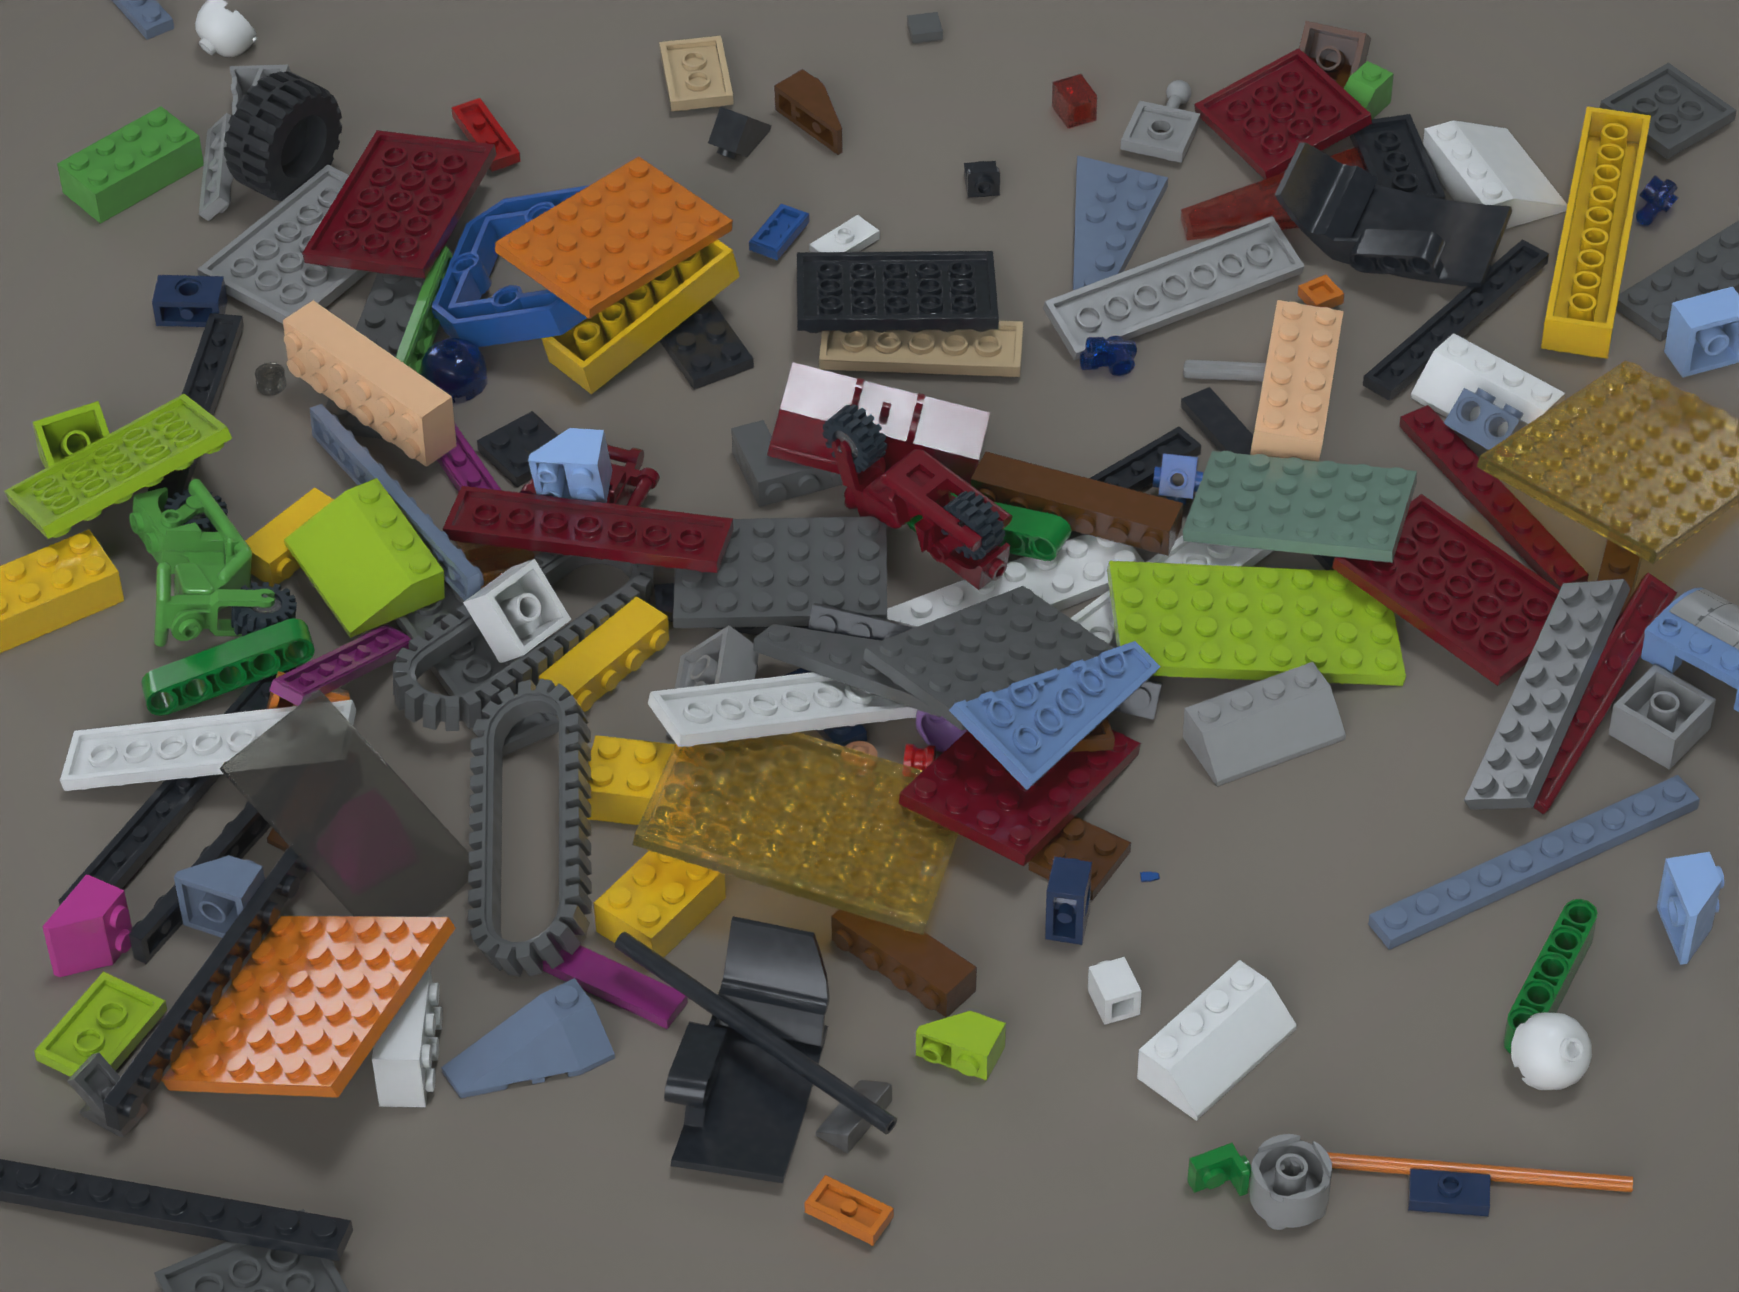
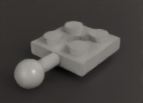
[1121,80,1200,163]

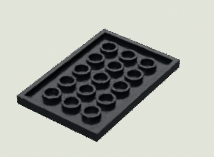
[797,251,999,333]

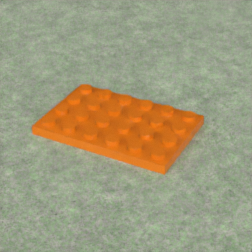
[495,156,733,319]

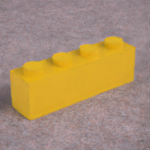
[538,596,670,712]

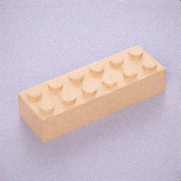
[283,300,457,467]
[1250,300,1344,461]

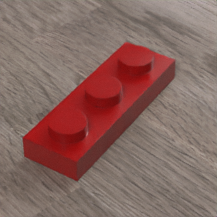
[451,98,521,172]

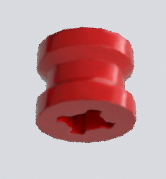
[903,743,936,780]

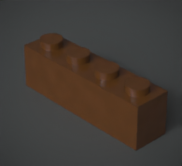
[831,890,977,1018]

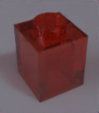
[1052,74,1097,129]

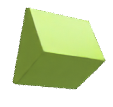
[32,401,110,468]

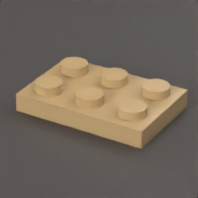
[659,36,734,111]

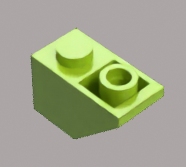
[916,1011,1006,1081]

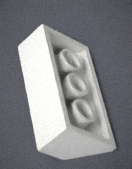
[1411,333,1565,459]
[1137,960,1297,1121]

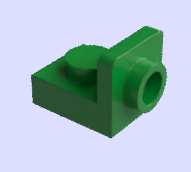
[1187,1143,1251,1196]

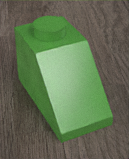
[1344,61,1394,119]

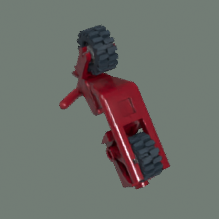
[822,404,1013,590]

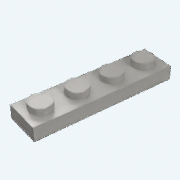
[199,113,233,221]

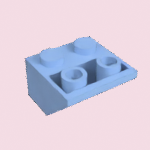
[528,428,612,503]

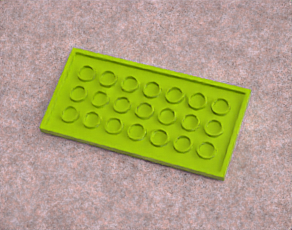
[1107,561,1406,686]

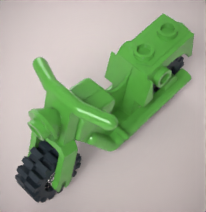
[129,479,297,647]

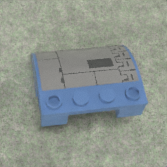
[1641,587,1739,712]

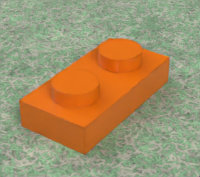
[804,1175,894,1246]

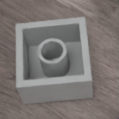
[1609,664,1716,770]

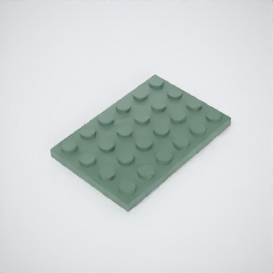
[1183,451,1417,562]

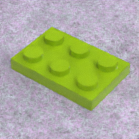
[34,971,167,1077]

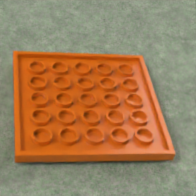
[161,916,456,1098]

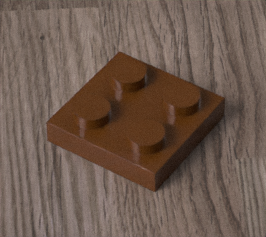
[1029,816,1131,901]

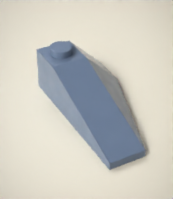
[441,978,615,1098]

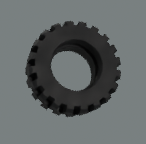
[224,71,342,201]

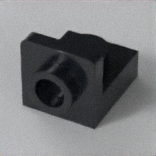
[964,161,1000,198]

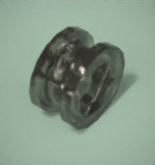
[255,362,287,395]

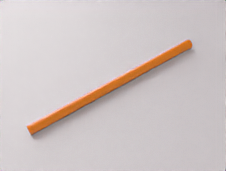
[1327,1152,1633,1192]

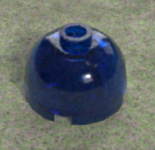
[421,338,488,403]

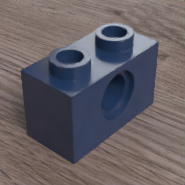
[152,275,228,327]
[1045,856,1092,945]

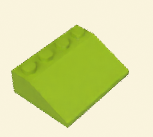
[284,478,445,638]

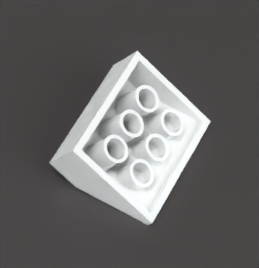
[1423,120,1567,229]

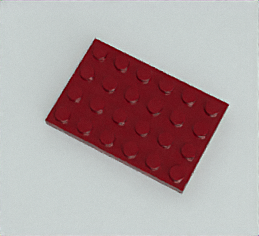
[302,130,497,279]
[1332,494,1560,686]
[898,730,1141,866]

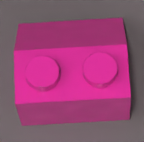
[42,874,132,977]

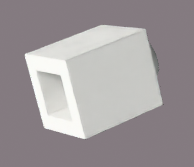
[1088,957,1142,1025]

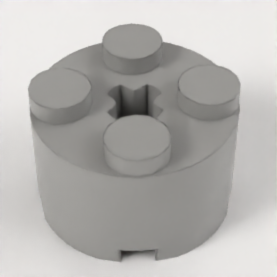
[1249,1134,1332,1230]

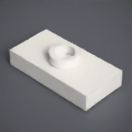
[809,215,880,252]

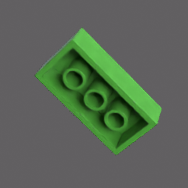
[57,106,204,224]

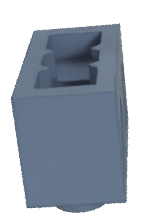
[1444,388,1531,461]

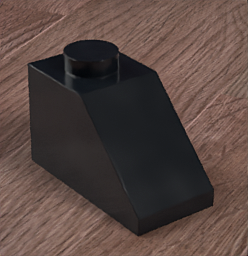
[708,107,772,160]

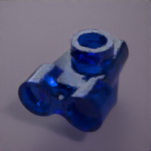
[1636,175,1679,226]
[1080,335,1137,376]

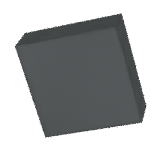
[907,12,943,43]

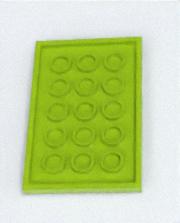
[4,394,233,539]

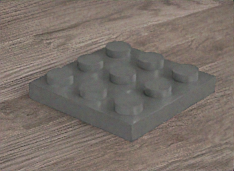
[1600,63,1737,159]

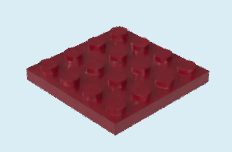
[1194,48,1372,181]

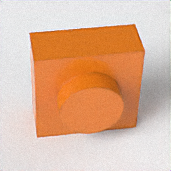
[1298,274,1344,308]

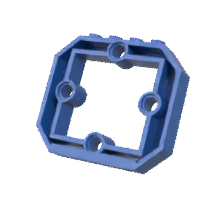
[432,185,590,349]

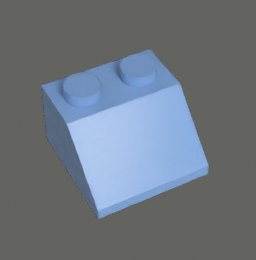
[1657,852,1724,965]

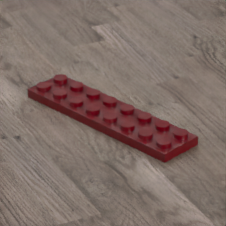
[442,486,734,573]

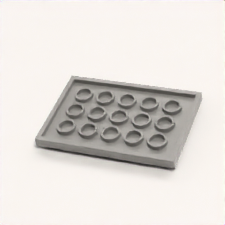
[197,165,369,324]

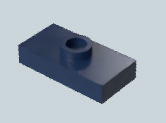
[1408,1168,1490,1217]

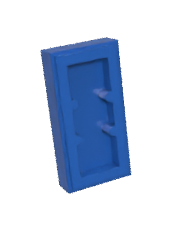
[749,204,809,260]

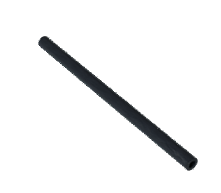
[615,932,897,1135]

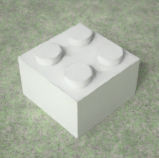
[463,559,571,663]

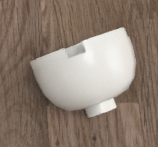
[195,0,257,57]
[1511,1013,1592,1090]

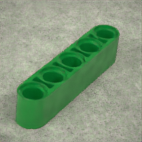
[906,493,1072,561]
[141,618,315,716]
[1504,899,1598,1054]

